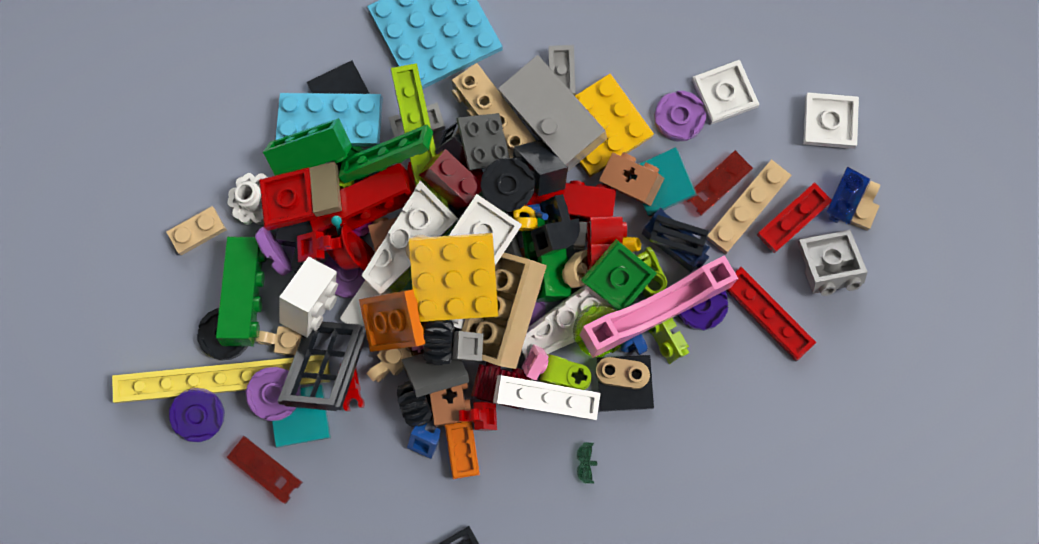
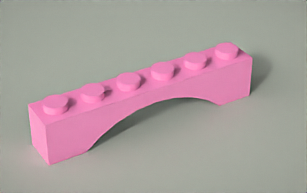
[580,255,738,358]

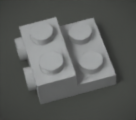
[798,230,868,296]

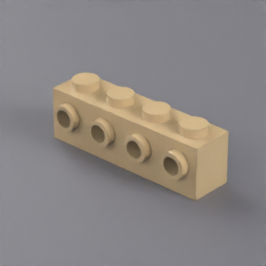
[451,63,536,158]

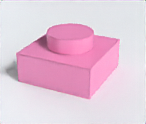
[521,344,549,380]

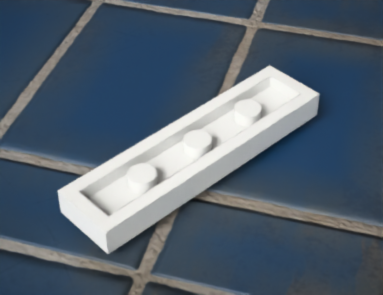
[493,375,600,420]

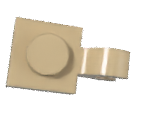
[843,181,880,231]
[256,326,302,356]
[366,348,414,382]

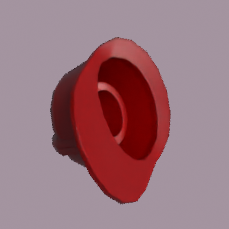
[326,225,375,271]

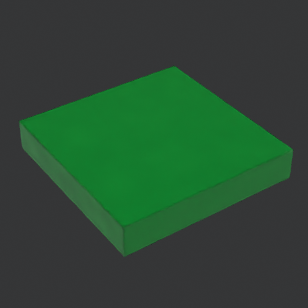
[581,239,657,311]

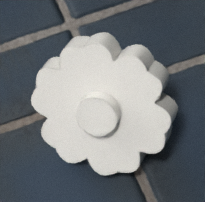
[227,173,268,225]

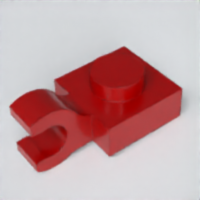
[297,231,342,263]
[340,364,365,412]
[459,402,497,431]

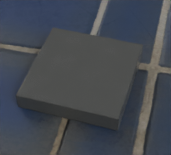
[401,353,469,397]

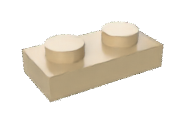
[166,206,227,255]

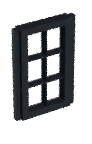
[278,322,367,411]

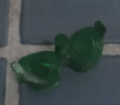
[577,442,598,484]

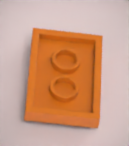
[359,289,425,352]

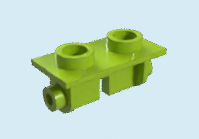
[648,318,690,364]

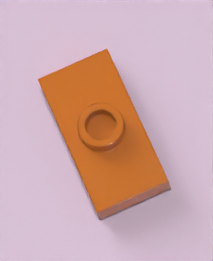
[445,422,480,480]

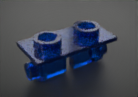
[826,167,870,224]

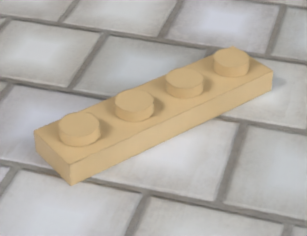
[706,159,792,254]

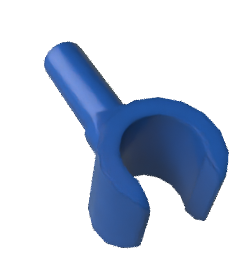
[526,204,548,220]

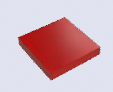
[259,168,318,231]

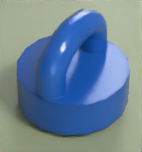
[621,334,648,355]

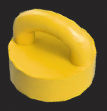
[513,206,538,231]

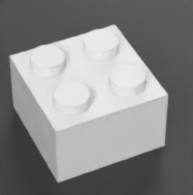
[279,257,338,337]

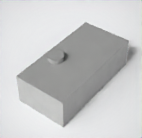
[498,55,607,172]

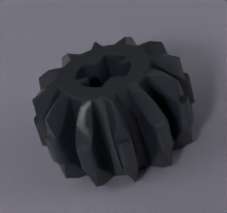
[423,320,455,365]
[396,381,433,427]

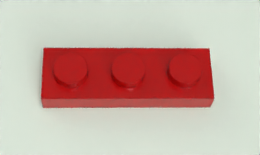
[757,182,833,254]

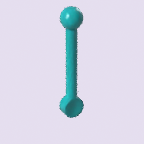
[331,216,342,236]

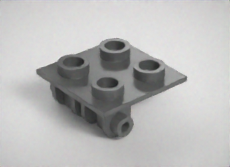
[456,113,509,170]

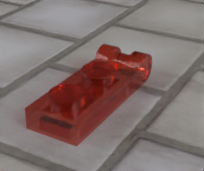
[686,150,753,216]
[227,436,303,504]

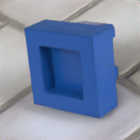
[407,423,441,459]

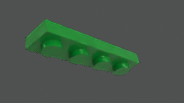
[338,124,433,184]

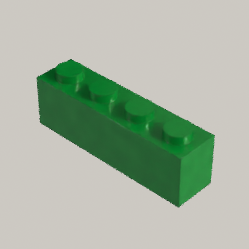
[216,237,267,347]

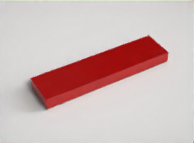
[726,267,817,361]

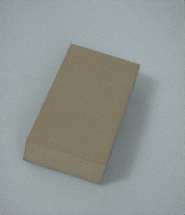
[310,162,342,217]

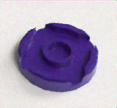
[678,291,728,331]
[169,388,225,442]

